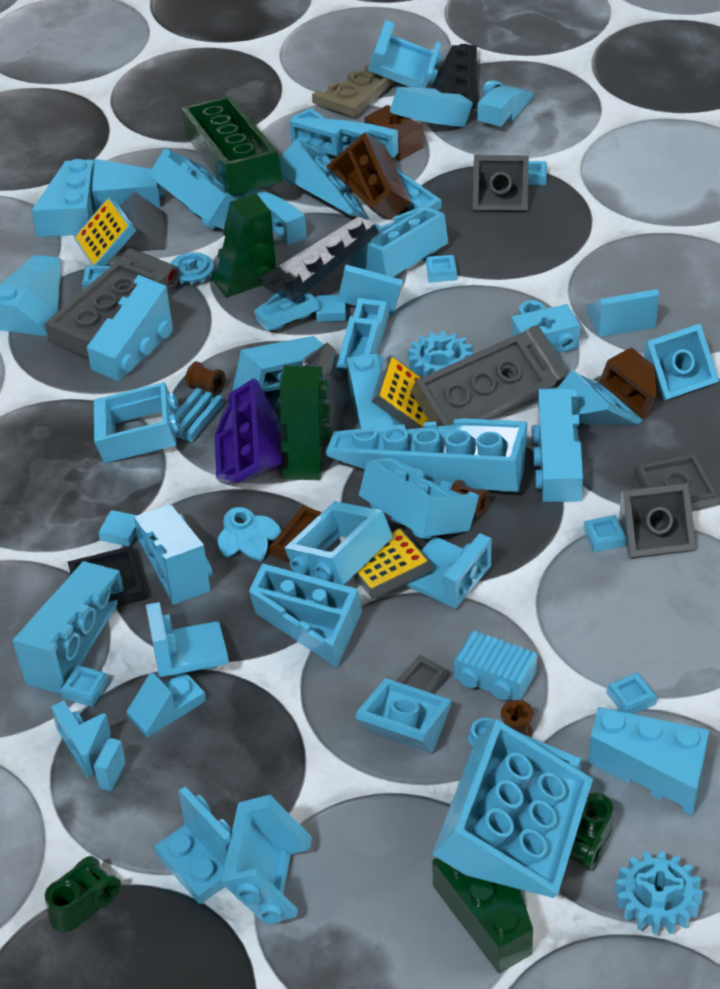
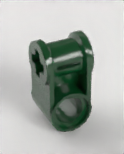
[569,793,613,871]
[44,856,121,932]

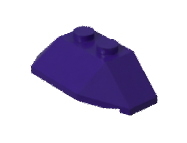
[215,378,282,483]

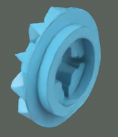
[170,252,214,286]

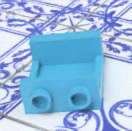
[368,20,443,88]
[221,795,312,924]

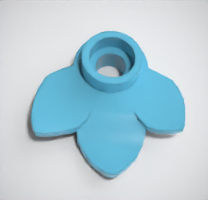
[218,507,282,562]

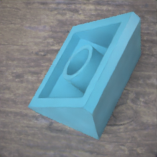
[338,265,403,316]
[586,289,659,337]
[643,323,719,400]
[355,678,452,754]

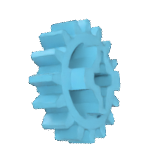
[408,331,473,376]
[615,851,703,935]

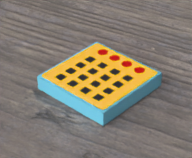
[74,197,136,266]

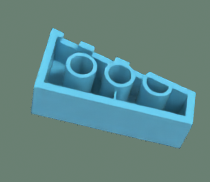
[12,561,124,694]

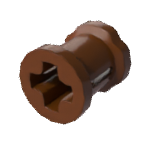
[185,361,225,396]
[451,479,490,517]
[500,700,534,737]

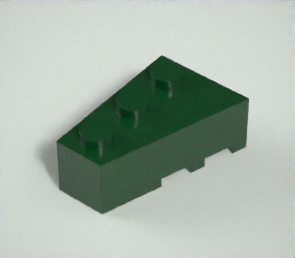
[212,193,276,298]
[280,365,332,481]
[432,858,533,974]

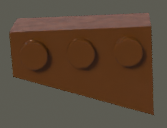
[326,132,411,219]

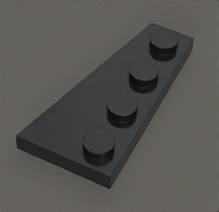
[431,44,477,109]
[259,217,379,302]

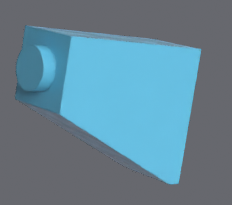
[92,159,165,211]

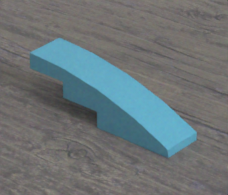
[289,118,399,158]

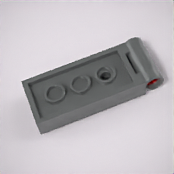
[45,248,180,359]
[411,325,569,426]

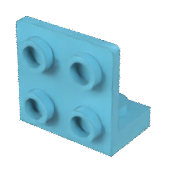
[404,533,492,609]
[146,602,229,677]
[154,787,232,904]

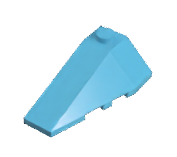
[346,354,406,432]

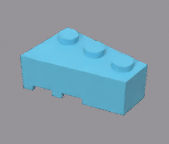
[349,206,448,277]
[87,275,173,382]
[249,563,362,668]

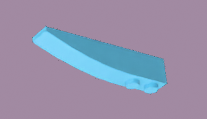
[326,418,527,492]

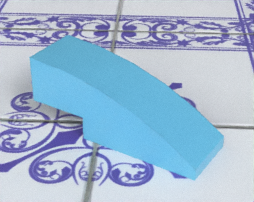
[477,85,534,127]
[390,87,473,127]
[236,189,307,245]
[336,298,389,372]

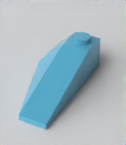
[279,139,368,219]
[0,255,61,336]

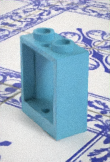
[94,382,180,463]
[285,501,393,585]

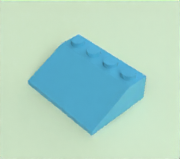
[432,719,593,898]

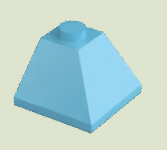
[558,370,643,425]

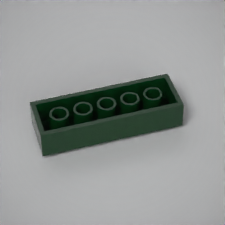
[181,95,282,196]

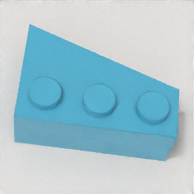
[148,148,239,230]
[31,159,94,237]
[232,336,335,408]
[531,388,583,502]
[358,458,479,539]
[134,504,213,605]
[588,707,709,816]

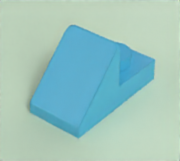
[126,672,206,738]
[51,701,111,778]

